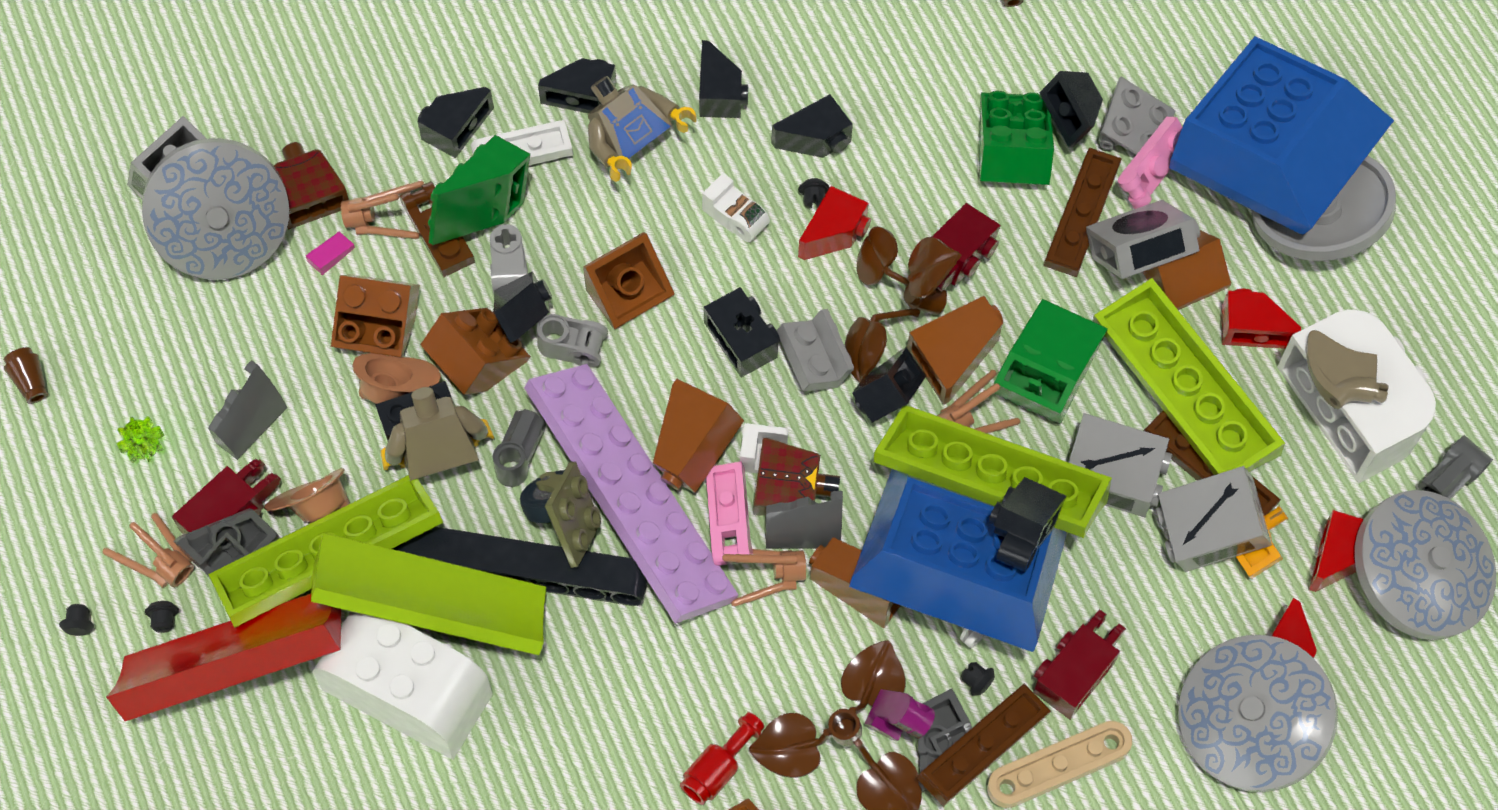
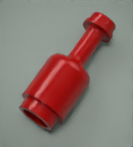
[680,712,765,805]

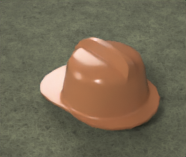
[352,353,441,404]
[264,468,350,523]

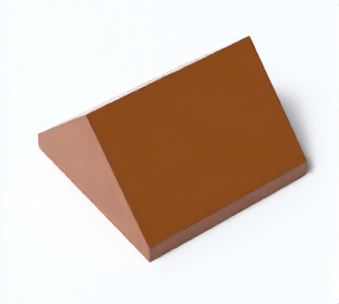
[1143,230,1231,310]
[583,232,675,329]

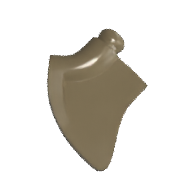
[1306,330,1389,409]

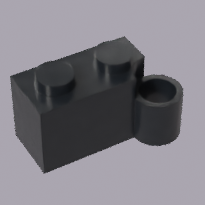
[989,477,1067,573]

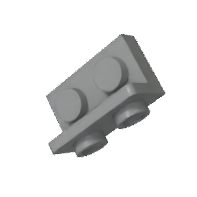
[777,309,854,392]

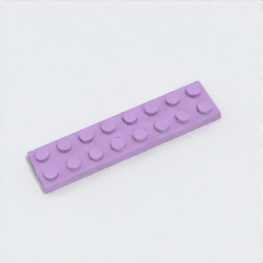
[524,364,738,624]

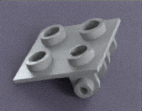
[1098,77,1176,155]

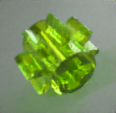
[117,416,165,463]

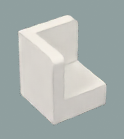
[740,423,788,473]

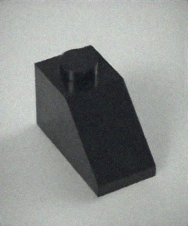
[699,40,748,118]
[538,58,617,113]
[1039,71,1103,148]
[417,87,494,158]
[771,94,853,158]
[493,271,552,343]
[852,347,926,423]

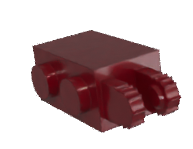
[931,203,1001,292]
[171,458,281,535]
[1033,609,1126,720]

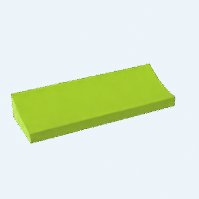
[1093,278,1285,475]
[873,405,1112,538]
[208,475,443,628]
[311,532,546,655]

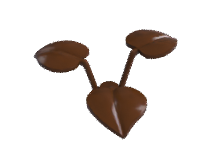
[845,226,962,382]
[749,640,922,810]

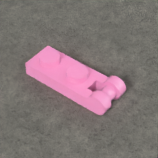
[1118,117,1182,209]
[706,461,753,566]

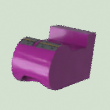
[864,689,935,741]

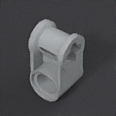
[490,224,528,294]
[537,314,608,367]

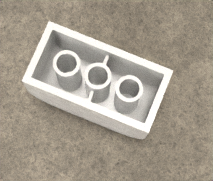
[1277,310,1436,484]
[313,611,493,760]

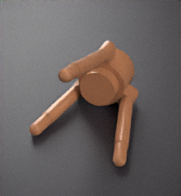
[341,181,424,239]
[937,370,1020,433]
[102,513,194,588]
[722,549,806,607]

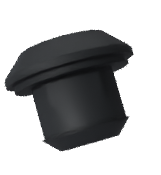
[798,178,830,208]
[145,601,179,633]
[59,604,94,636]
[961,662,995,696]

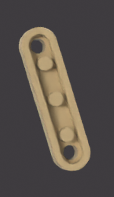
[987,721,1132,808]

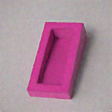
[305,231,355,276]

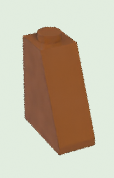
[907,296,1003,405]
[653,378,744,493]
[809,537,901,629]

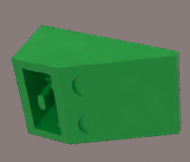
[979,91,1054,185]
[428,135,530,245]
[994,299,1108,425]

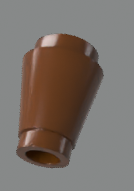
[4,347,48,404]

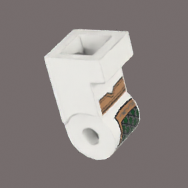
[702,172,770,242]

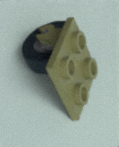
[520,461,601,568]

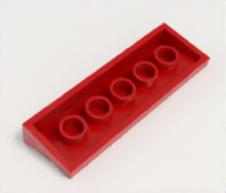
[106,594,341,721]

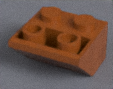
[331,274,420,357]
[420,308,531,395]

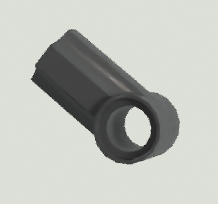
[493,409,546,487]
[1418,435,1493,499]

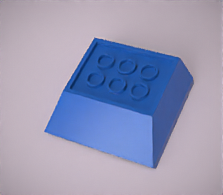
[1169,36,1394,235]
[849,469,1067,652]

